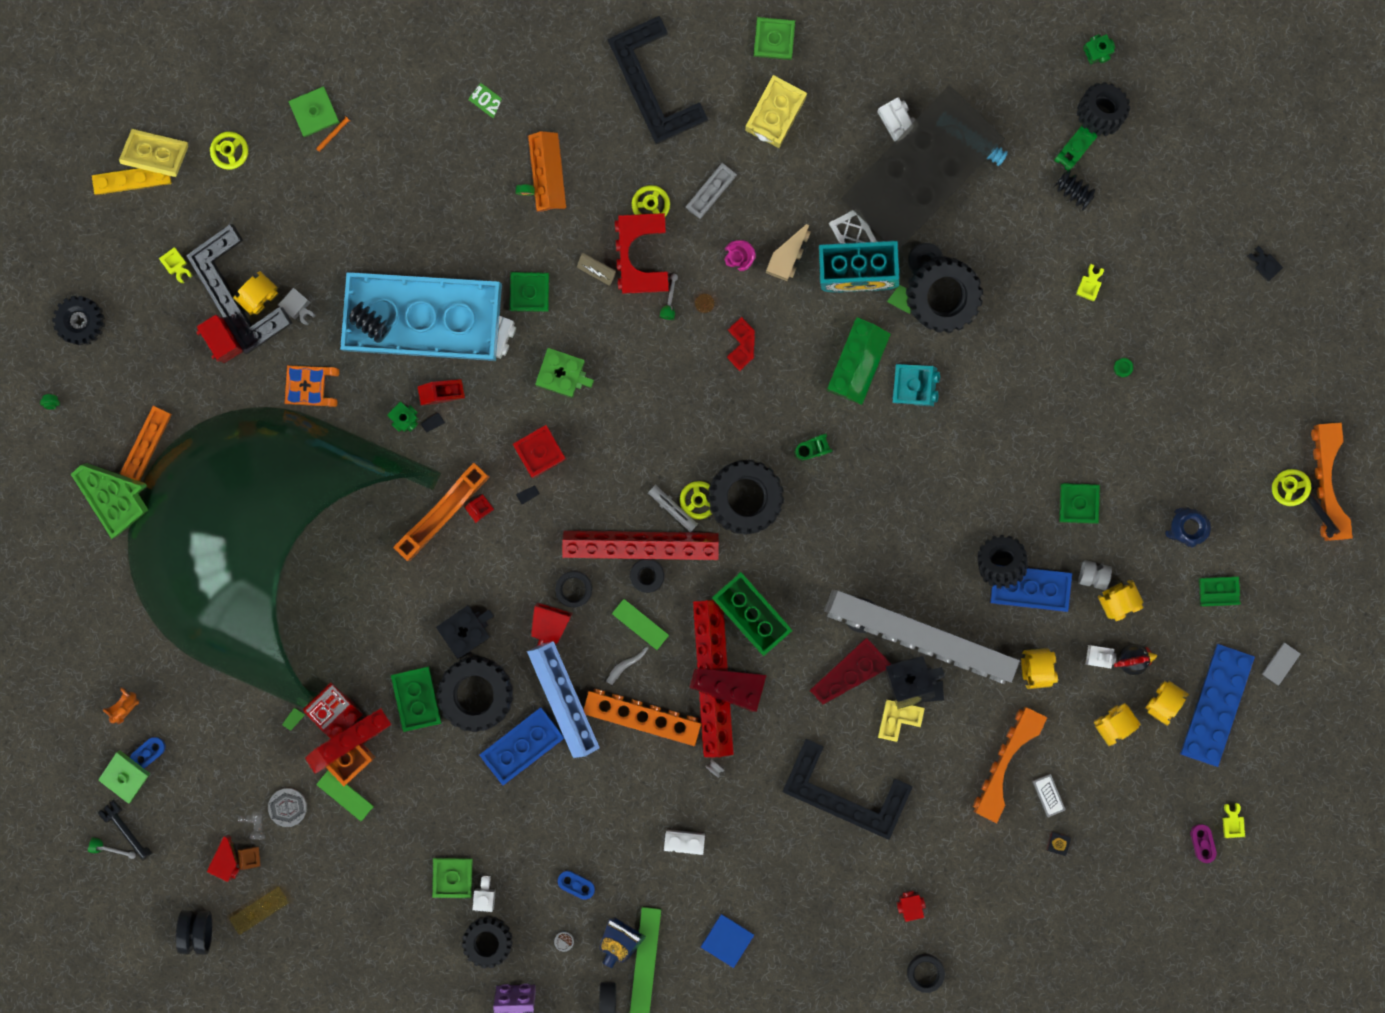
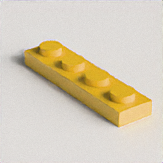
[92,168,172,195]

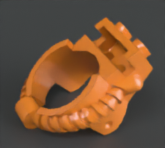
[103,688,139,724]

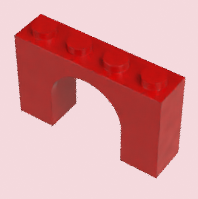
[615,213,669,294]
[305,708,392,774]

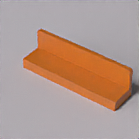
[528,131,566,212]

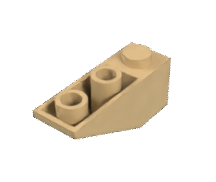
[766,224,811,281]

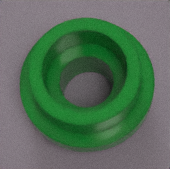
[40,394,60,410]

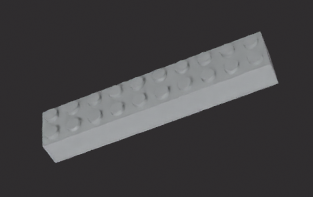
[824,590,1020,684]

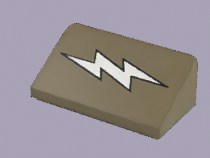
[577,253,617,286]

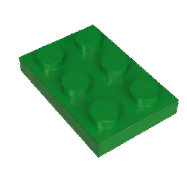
[391,666,442,732]

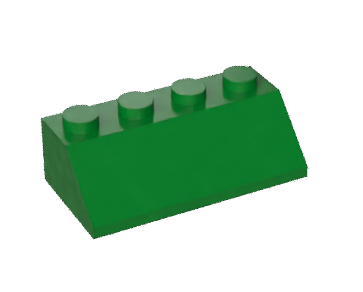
[826,317,891,405]
[712,572,793,656]

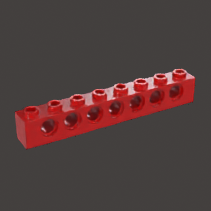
[562,531,719,560]
[693,600,734,757]

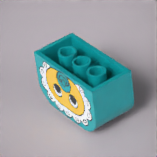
[819,241,899,292]

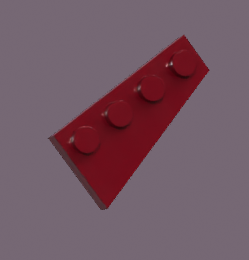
[809,638,891,705]
[689,669,767,712]

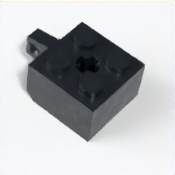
[436,605,494,659]
[886,656,945,709]

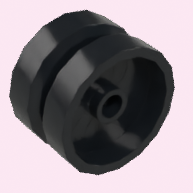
[176,910,213,955]

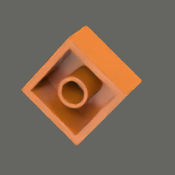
[326,744,375,786]

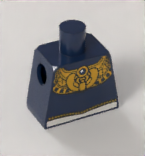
[599,917,646,968]

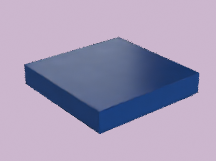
[701,913,754,968]

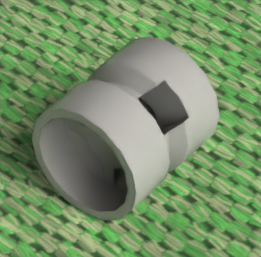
[1078,560,1112,591]

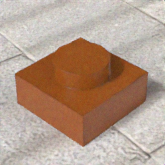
[238,846,260,870]

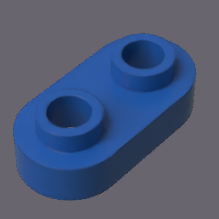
[130,737,166,768]
[558,870,595,900]

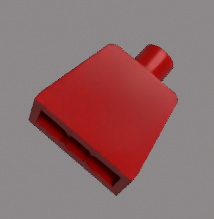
[531,602,572,646]

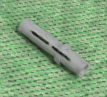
[648,485,698,532]

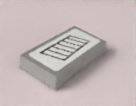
[1032,774,1066,817]

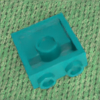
[892,364,940,407]

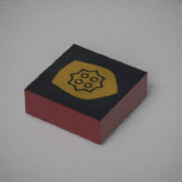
[1047,832,1071,856]

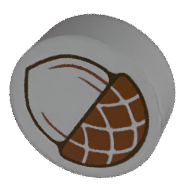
[554,931,574,952]

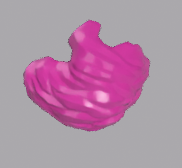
[724,240,756,271]

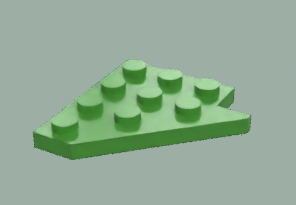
[71,463,148,539]

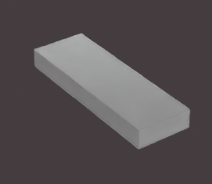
[685,163,737,219]

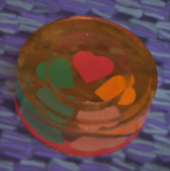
[695,294,714,314]

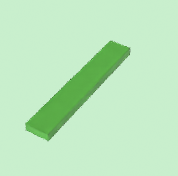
[630,907,661,1013]

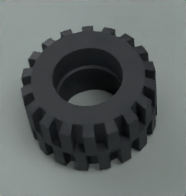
[1077,82,1130,136]
[978,535,1028,589]
[462,916,513,969]

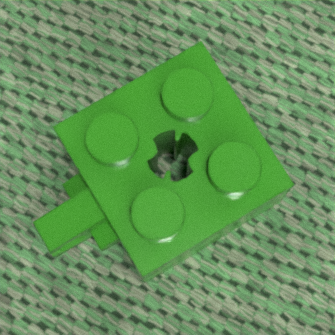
[535,348,594,398]

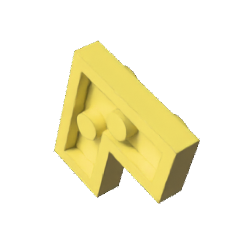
[878,699,925,742]

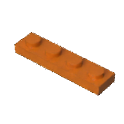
[120,406,172,481]

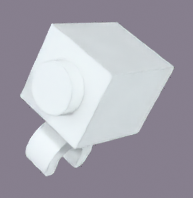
[1085,645,1116,668]
[473,876,496,912]

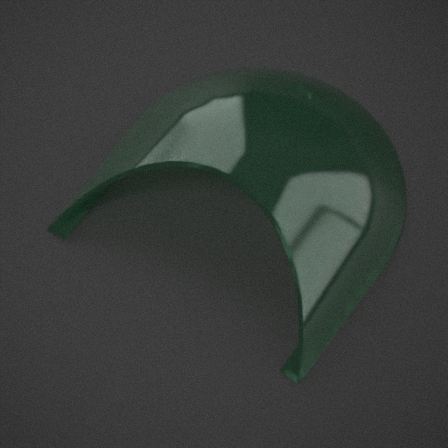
[128,407,441,709]

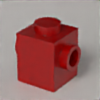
[896,890,926,922]

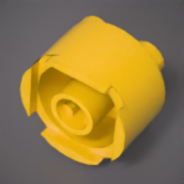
[233,271,278,315]
[1098,580,1144,621]
[1021,648,1058,689]
[1145,681,1189,726]
[1094,703,1141,746]

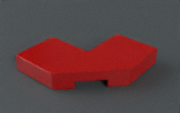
[727,317,755,371]

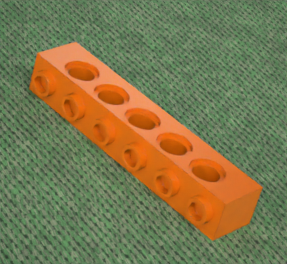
[584,688,701,746]

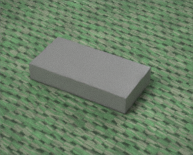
[1262,643,1300,686]

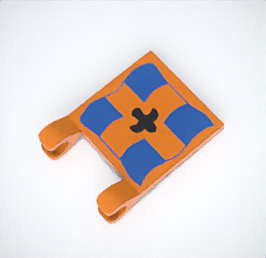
[285,366,339,407]

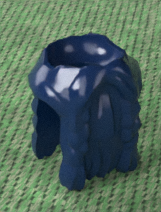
[1165,507,1211,548]

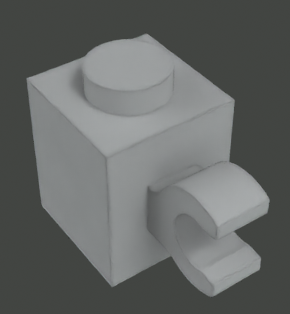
[278,288,315,325]

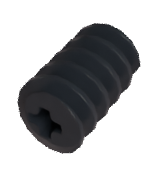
[1053,169,1096,211]
[349,301,392,343]

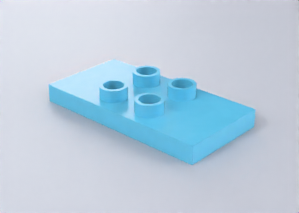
[340,272,502,361]

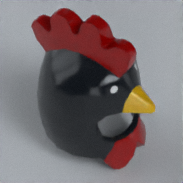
[1114,644,1157,675]

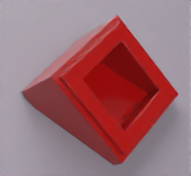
[465,494,494,523]

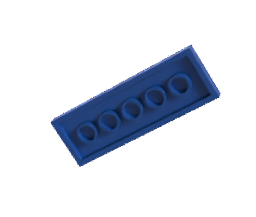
[1180,644,1255,767]

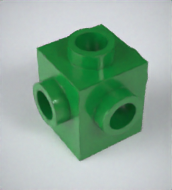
[1083,34,1115,65]
[387,401,419,432]

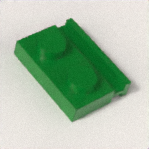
[1199,577,1241,607]

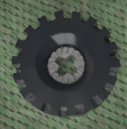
[53,296,105,346]

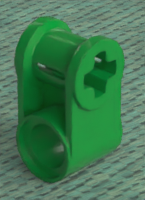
[794,433,833,461]

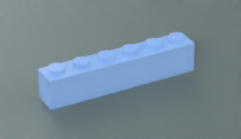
[527,641,600,758]

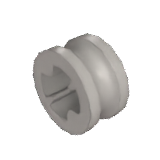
[705,759,724,778]

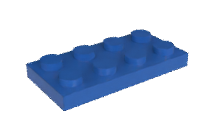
[990,565,1072,612]
[479,707,564,785]

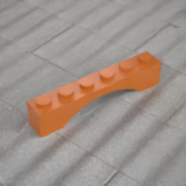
[1311,423,1353,541]
[393,463,490,561]
[973,707,1047,823]

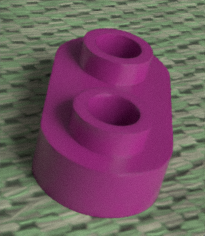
[1190,824,1216,863]

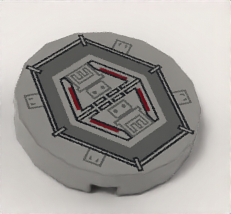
[268,788,307,827]

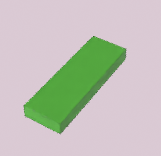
[612,599,669,650]
[316,770,374,821]

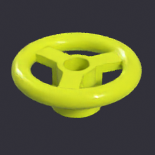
[210,132,248,170]
[632,185,670,217]
[1272,469,1311,506]
[680,481,713,519]

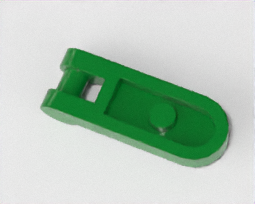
[1054,125,1097,170]

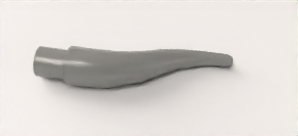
[606,646,649,685]

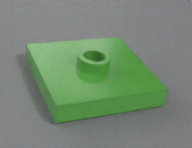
[753,17,795,60]
[288,86,339,137]
[99,750,150,804]
[432,858,473,898]

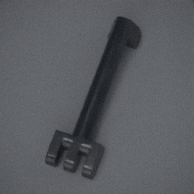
[1290,480,1340,538]
[98,800,153,861]

